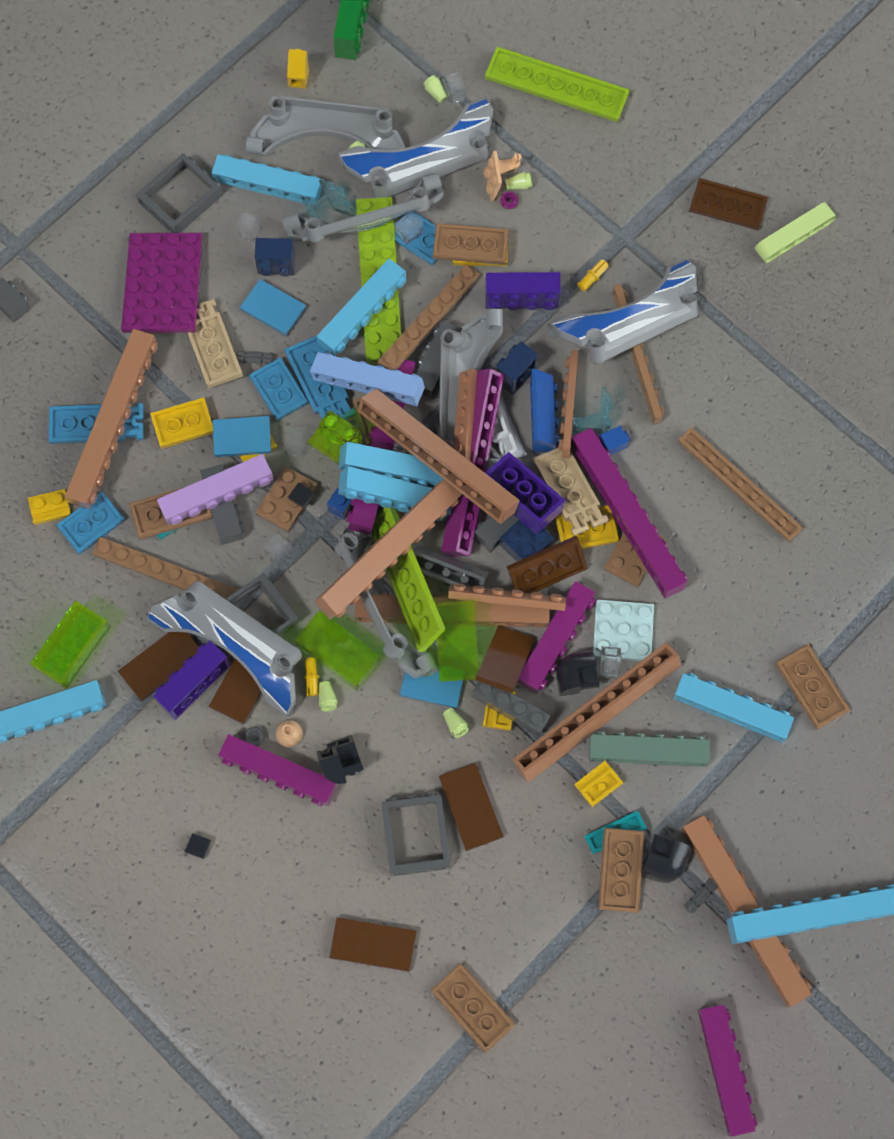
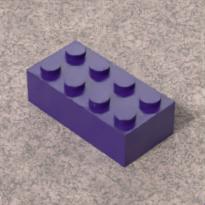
[485,272,561,310]
[485,452,566,535]
[153,641,231,720]

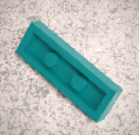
[584,811,647,855]

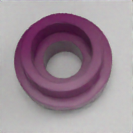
[500,191,518,209]

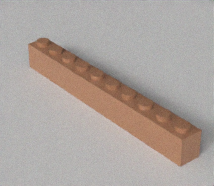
[65,329,158,509]
[358,388,520,524]
[314,479,462,619]
[355,593,549,628]
[512,642,681,783]
[681,815,812,1008]

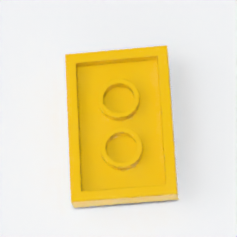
[150,397,213,449]
[555,505,619,549]

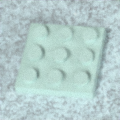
[593,600,654,661]

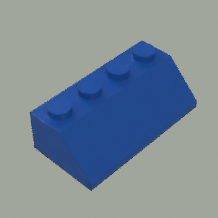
[530,369,559,453]

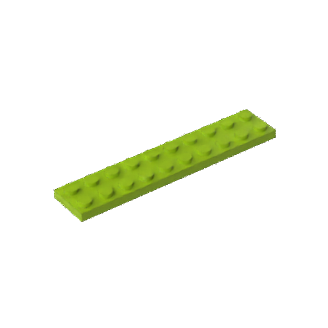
[356,197,401,366]

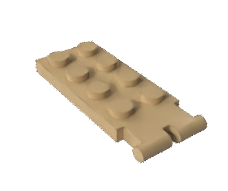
[188,298,243,389]
[533,448,609,536]

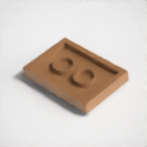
[255,466,318,533]
[603,533,664,588]

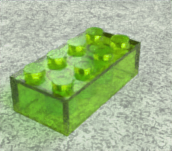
[30,600,111,690]
[435,600,478,682]
[295,610,381,691]

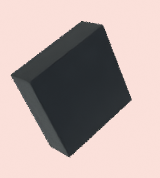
[288,482,314,509]
[185,833,211,859]

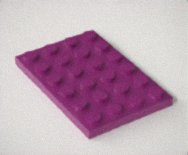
[121,233,203,333]

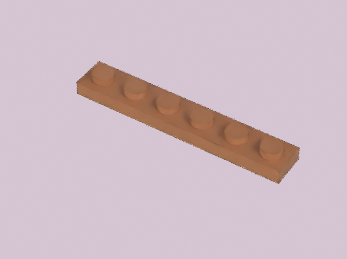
[559,350,578,458]
[453,368,477,461]
[448,583,566,611]

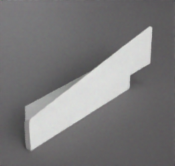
[492,394,527,458]

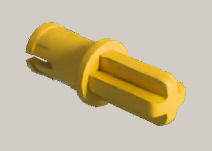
[577,259,608,292]
[304,657,319,697]

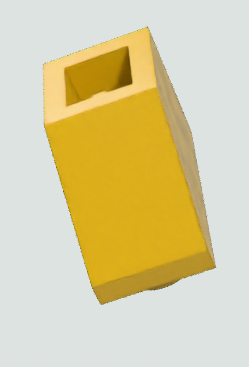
[287,49,309,89]

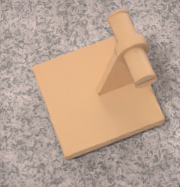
[484,151,522,201]

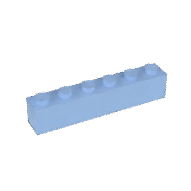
[310,352,425,406]

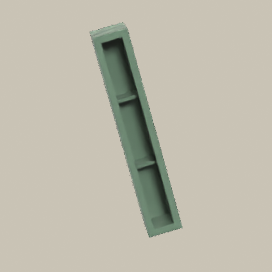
[589,732,710,767]

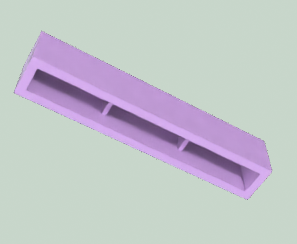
[157,454,274,525]

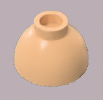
[275,720,303,747]

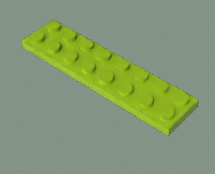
[485,46,630,123]
[371,507,445,652]

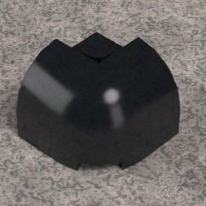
[556,650,600,697]
[317,735,364,784]
[641,834,692,883]

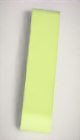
[754,202,837,263]

